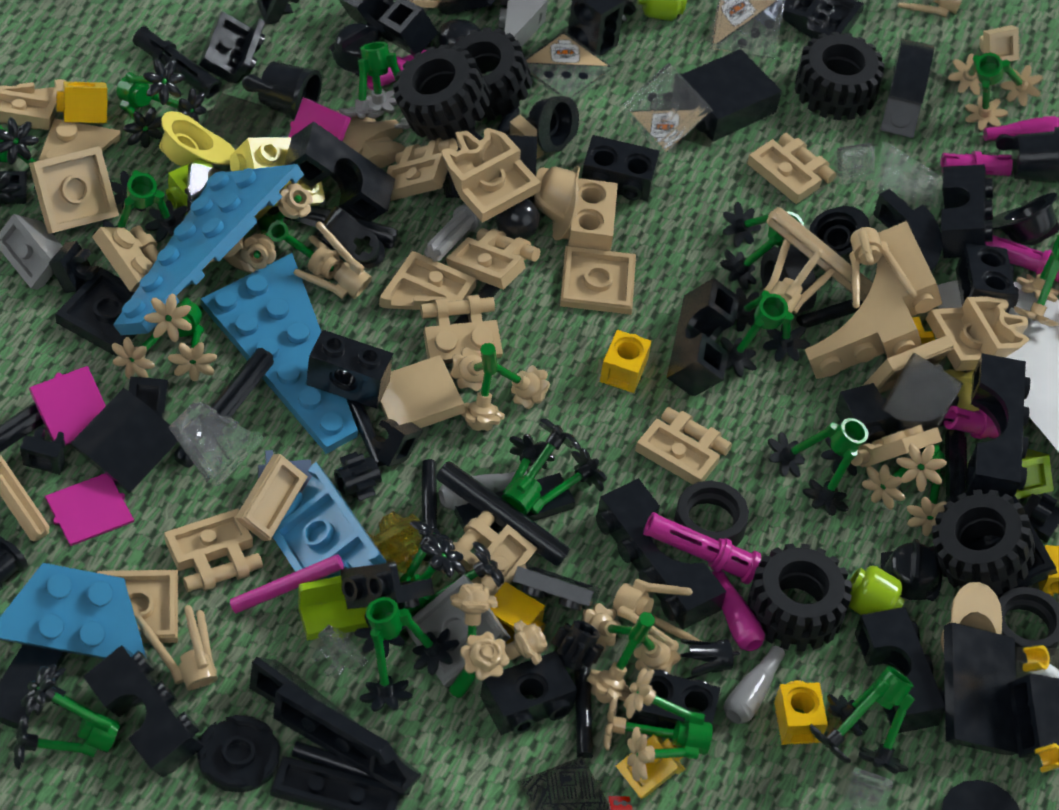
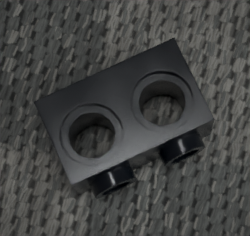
[567,0,625,58]
[581,135,660,201]
[955,243,1019,313]
[629,668,721,730]

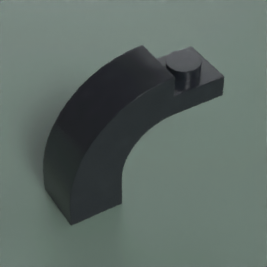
[880,38,934,139]
[873,188,943,276]

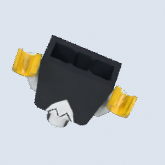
[1008,645,1059,773]

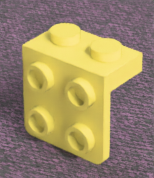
[230,137,325,221]

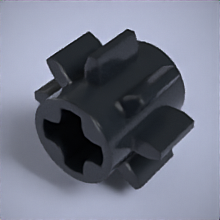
[334,451,382,502]
[551,620,604,671]

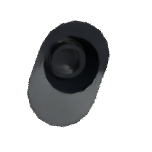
[329,23,383,76]
[525,96,579,152]
[987,192,1059,245]
[880,539,942,601]

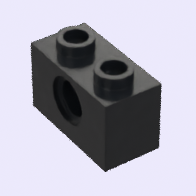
[306,329,394,409]
[480,651,577,735]

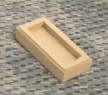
[235,454,308,541]

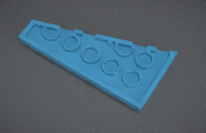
[113,164,304,335]
[201,253,358,454]

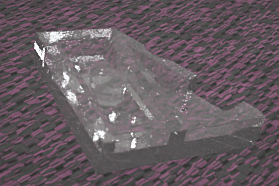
[872,142,943,210]
[168,402,264,487]

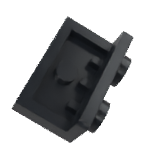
[199,11,265,83]
[340,562,434,610]

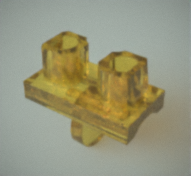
[366,511,422,574]

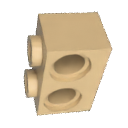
[562,178,618,251]

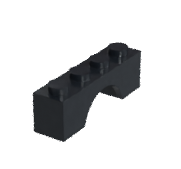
[966,353,1031,498]
[596,478,726,630]

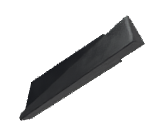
[249,657,421,796]

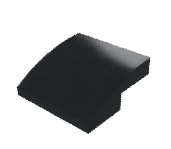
[778,0,864,39]
[70,388,183,494]

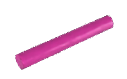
[230,554,344,614]

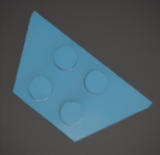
[273,462,387,580]
[0,563,147,659]

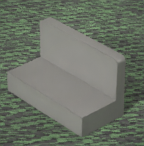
[0,214,62,290]

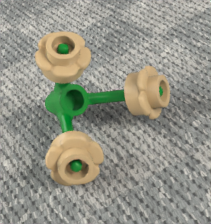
[240,183,341,279]

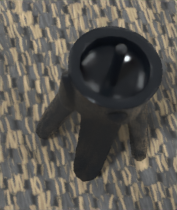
[680,639,740,680]

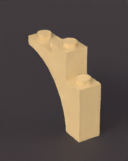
[805,221,943,379]

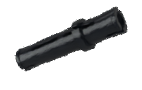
[132,26,222,99]

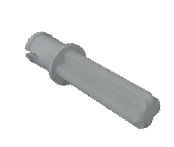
[424,204,480,261]

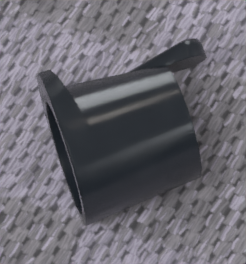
[242,61,322,120]
[996,127,1059,183]
[809,206,870,266]

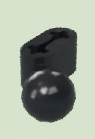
[495,135,540,239]

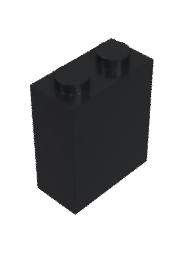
[673,49,782,142]

